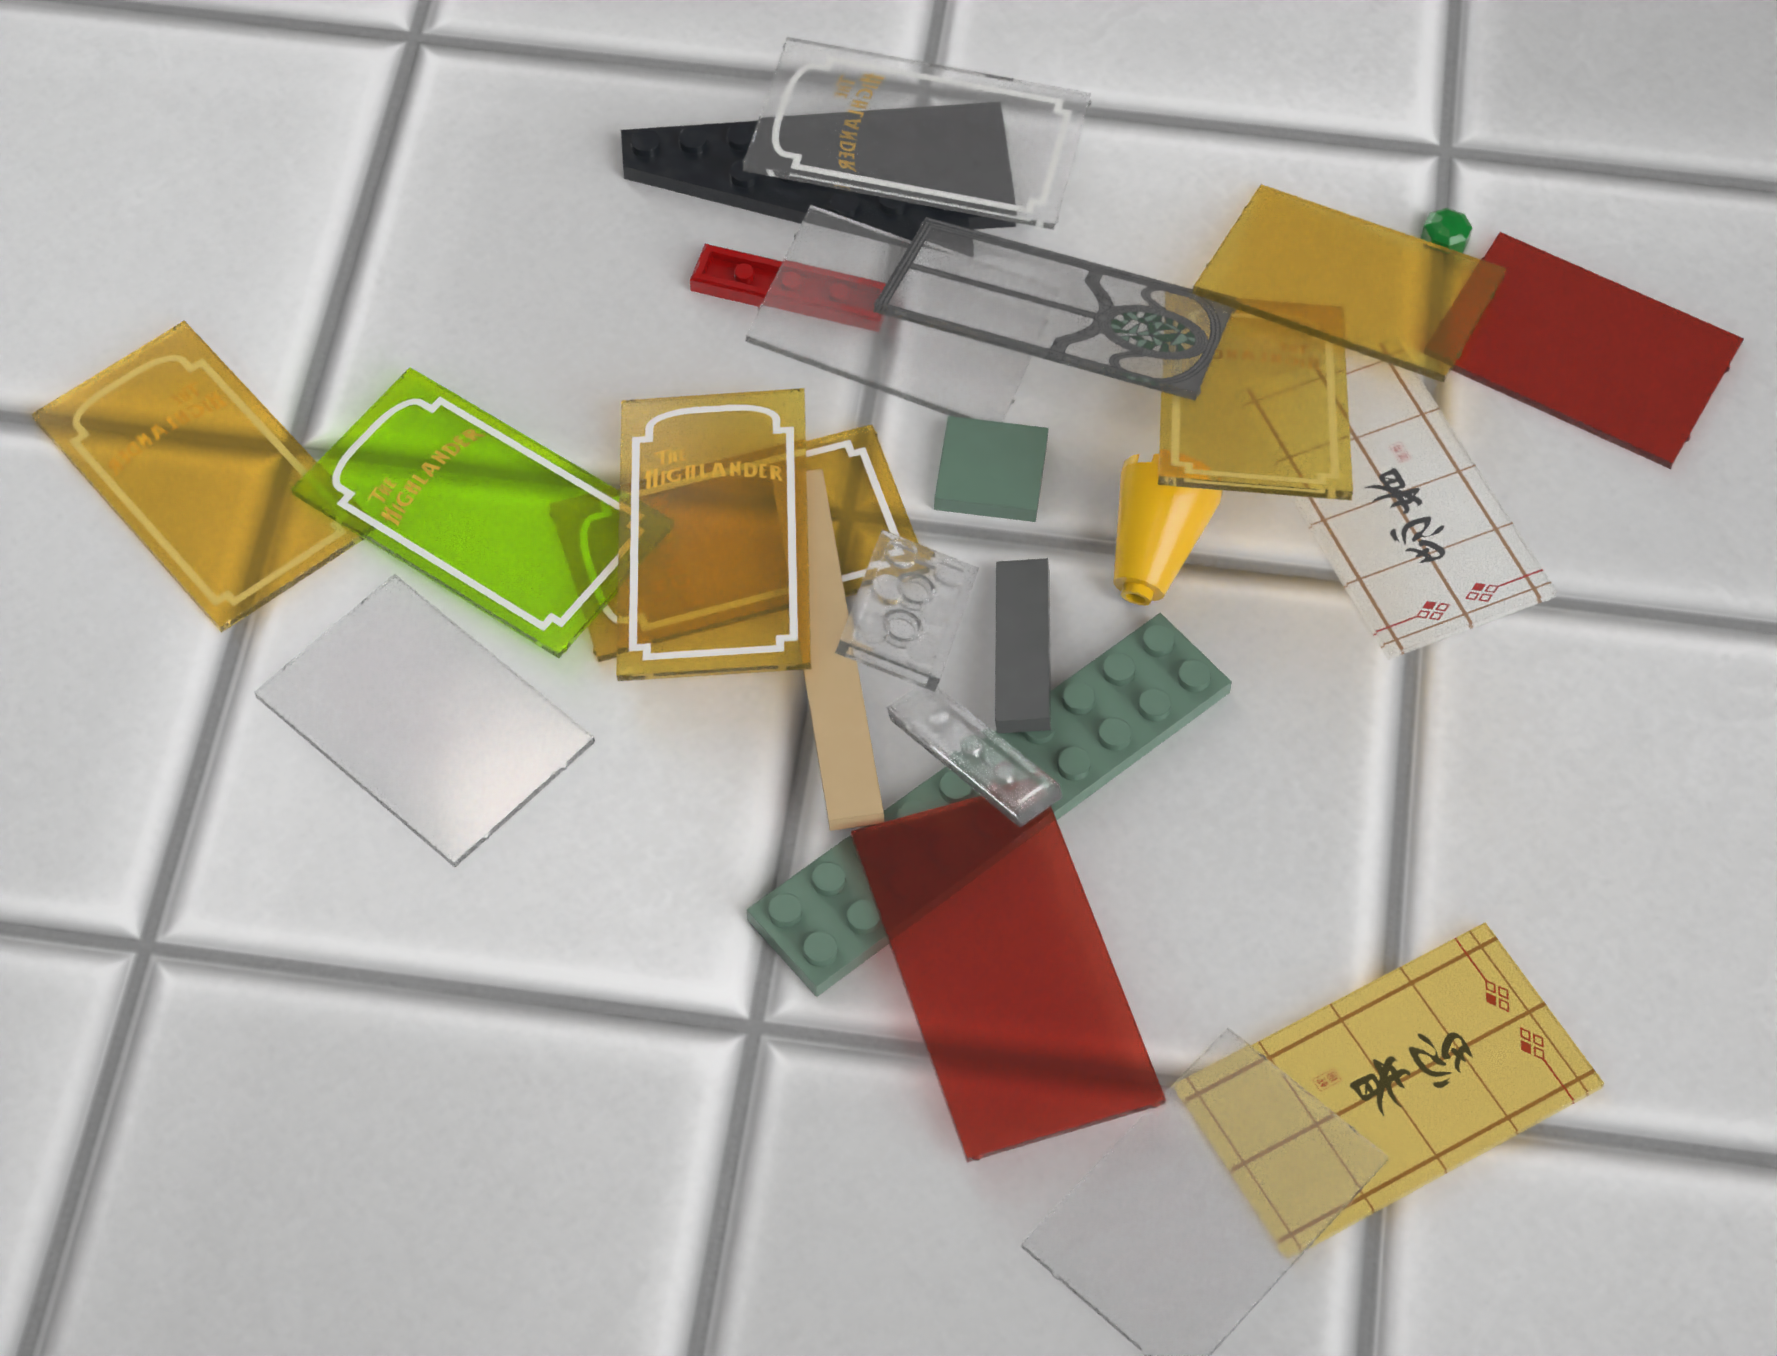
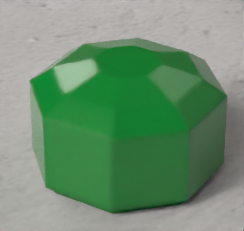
[1421,208,1473,258]

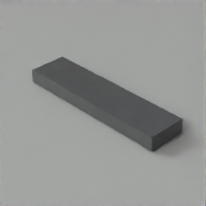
[995,558,1051,734]

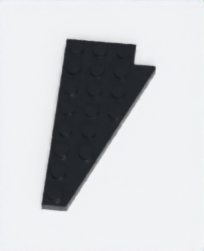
[621,104,1017,266]

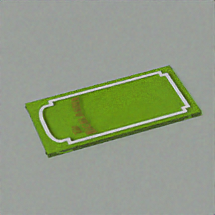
[291,367,675,658]

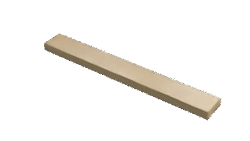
[772,469,884,831]

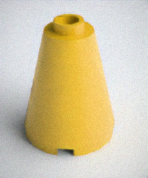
[1113,454,1223,606]

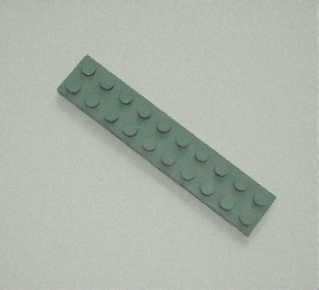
[746,613,1232,997]

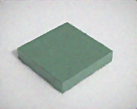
[934,416,1049,522]

